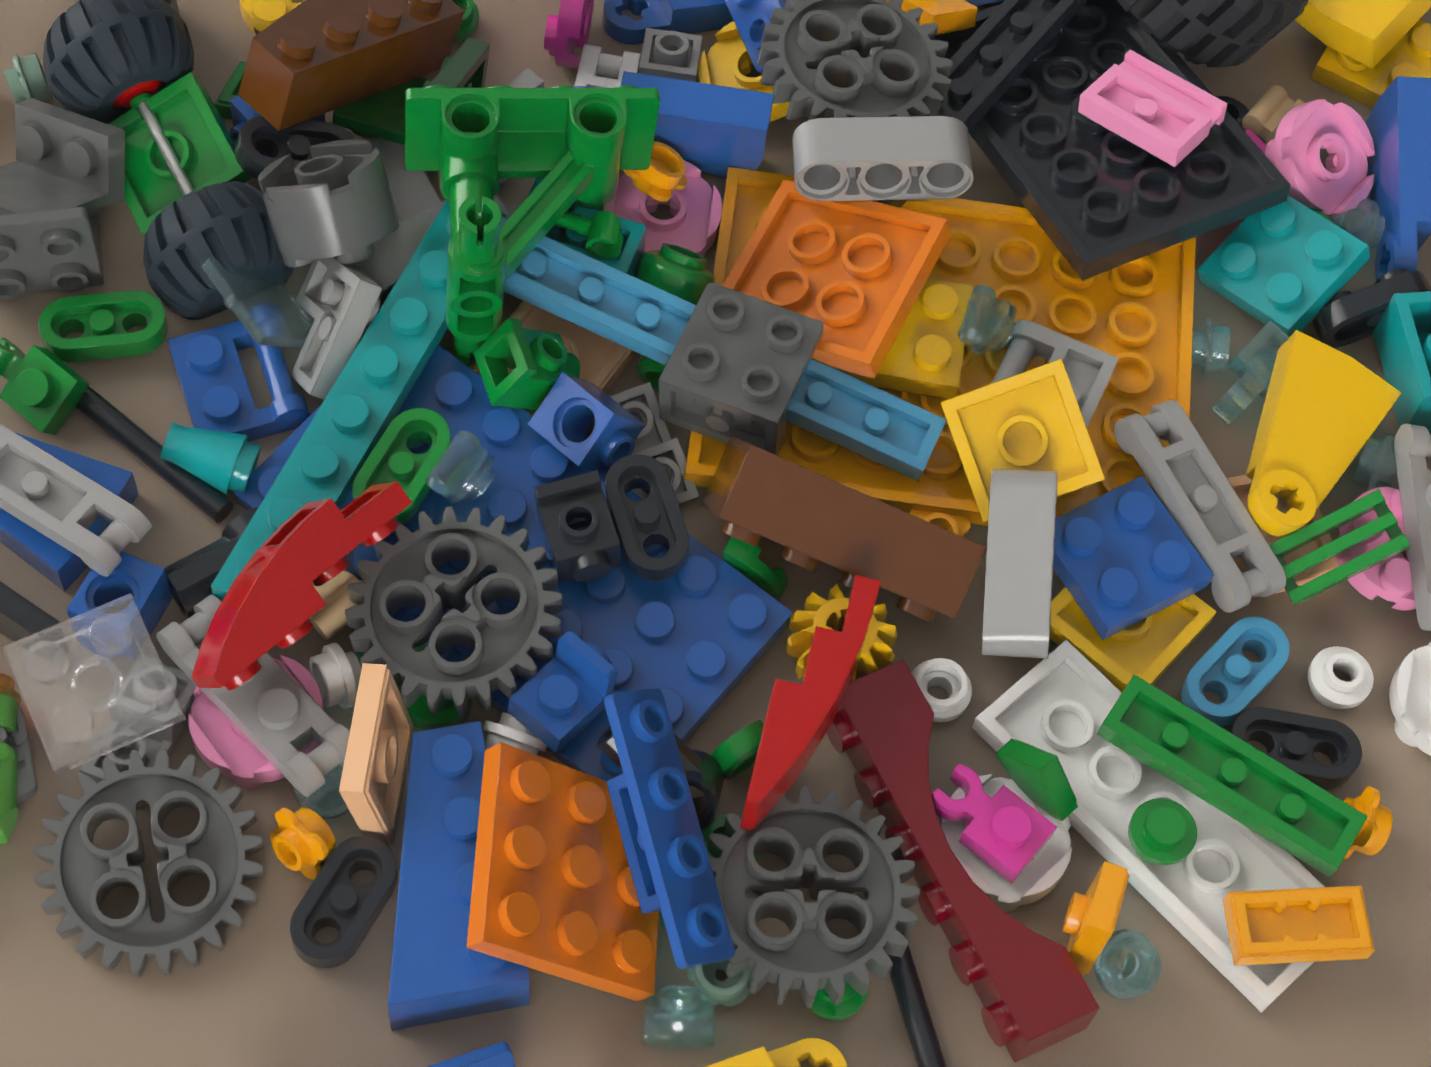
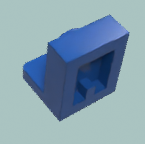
[507,631,618,753]

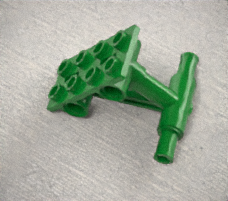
[405,85,660,367]

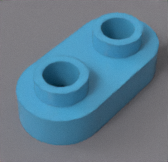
[1181,617,1290,727]

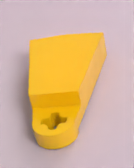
[1294,0,1431,69]
[1246,330,1402,537]

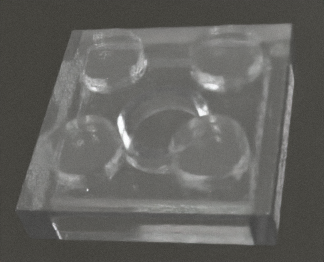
[2,593,186,775]

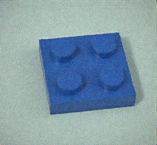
[1053,476,1214,640]

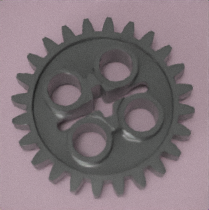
[757,0,953,120]
[345,506,563,717]
[34,749,265,977]
[707,785,920,1008]

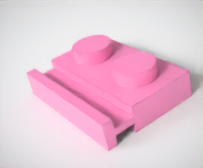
[1078,50,1227,167]

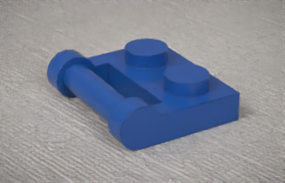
[167,308,310,442]

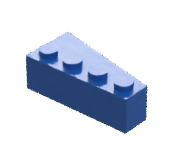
[388,721,530,1031]

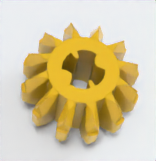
[786,584,897,681]

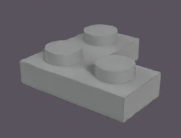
[290,256,382,400]

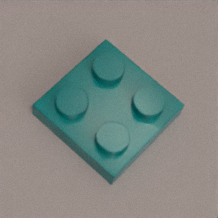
[1197,195,1370,339]

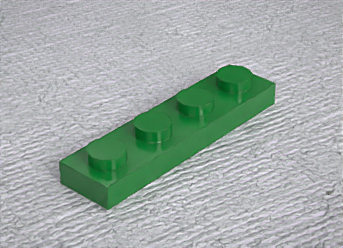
[1097,674,1368,878]

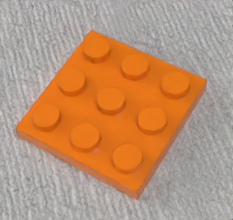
[723,179,951,379]
[466,742,659,1002]

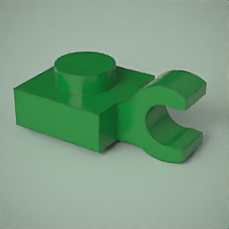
[0,338,90,435]

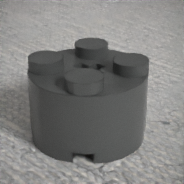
[258,139,399,267]

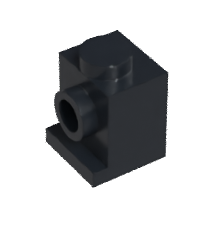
[534,470,621,583]

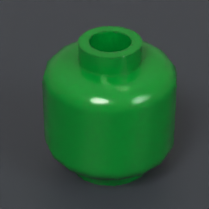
[634,243,715,305]

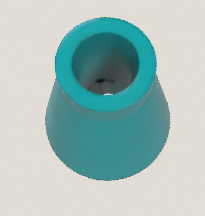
[160,423,261,495]

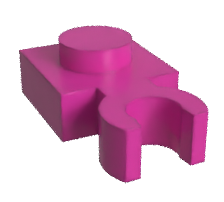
[932,764,1057,884]

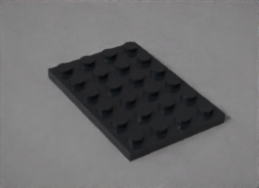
[934,0,1291,280]

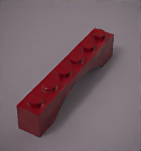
[827,659,1100,1062]

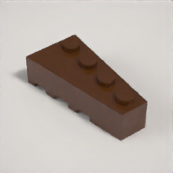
[238,0,464,131]
[701,436,987,622]

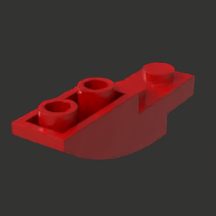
[191,481,412,690]

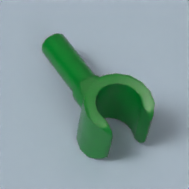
[555,210,624,260]

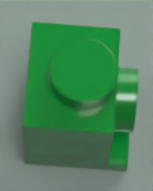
[473,317,580,411]

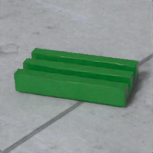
[1269,489,1410,606]

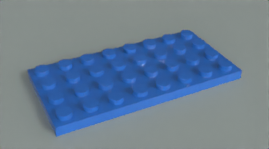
[233,345,793,781]

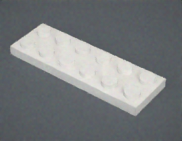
[972,640,1325,1013]

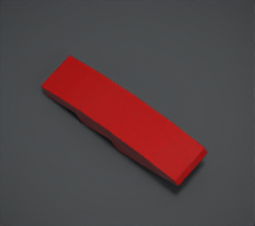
[740,575,881,831]

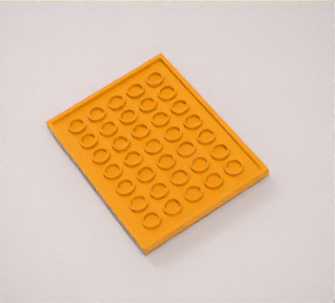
[684,167,1196,526]

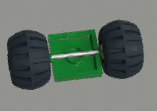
[43,0,294,320]

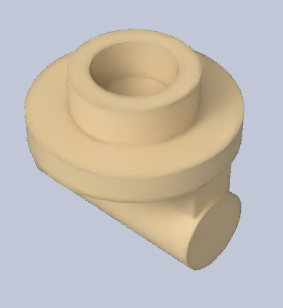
[1242,85,1305,144]
[309,569,365,640]

